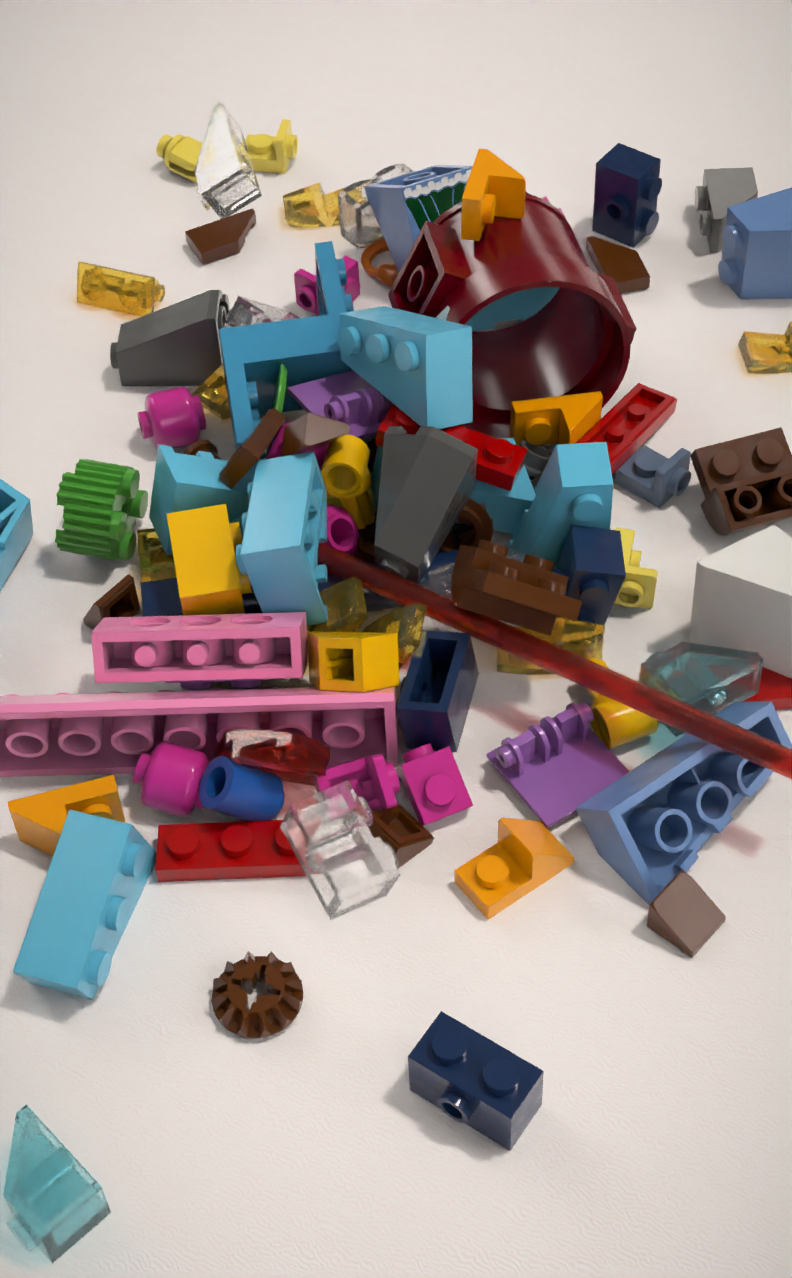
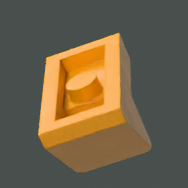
[461,149,526,241]
[509,391,603,446]
[8,774,126,857]
[454,817,574,920]

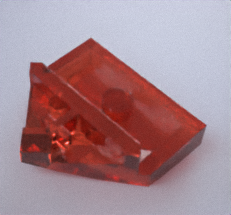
[214,729,330,786]

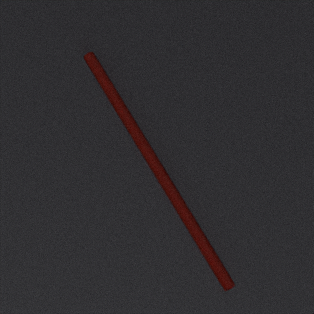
[318,542,792,780]

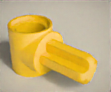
[321,435,375,529]
[577,657,658,750]

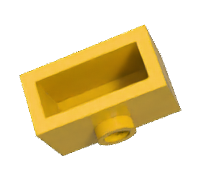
[166,504,252,615]

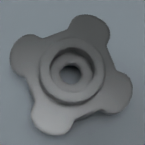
[519,440,552,480]

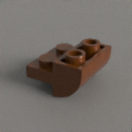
[690,427,792,536]
[451,539,582,636]

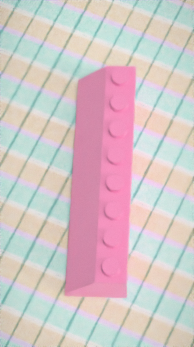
[0,686,398,777]

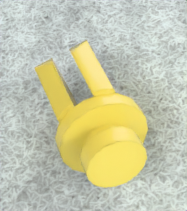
[156,134,214,183]

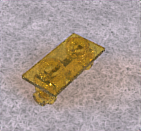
[77,261,165,317]

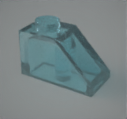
[639,642,764,737]
[3,1104,111,1264]

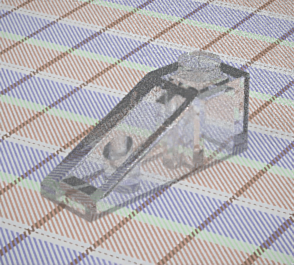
[194,101,262,219]

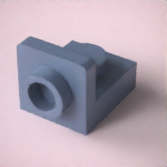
[615,445,691,508]

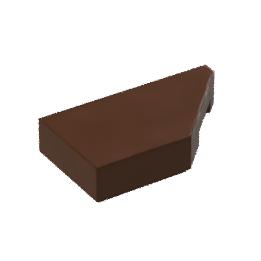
[185,208,256,265]
[586,236,650,294]
[218,408,287,489]

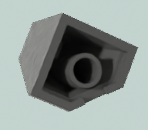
[110,290,232,386]
[374,426,478,585]

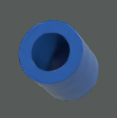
[199,756,285,821]

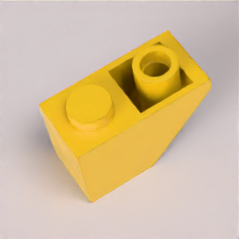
[307,631,399,692]

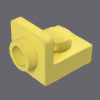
[239,119,298,174]
[614,527,658,609]

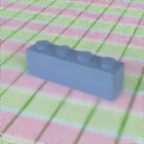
[576,702,792,906]

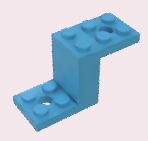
[219,241,354,460]

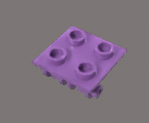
[287,370,393,439]
[487,702,629,829]

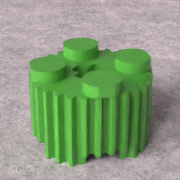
[55,459,148,561]

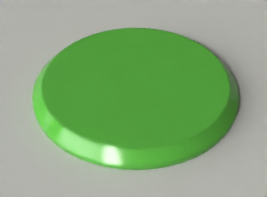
[266,364,287,454]

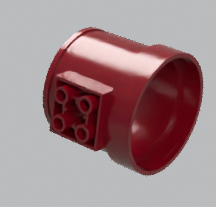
[388,193,637,438]

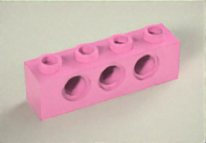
[91,612,309,683]

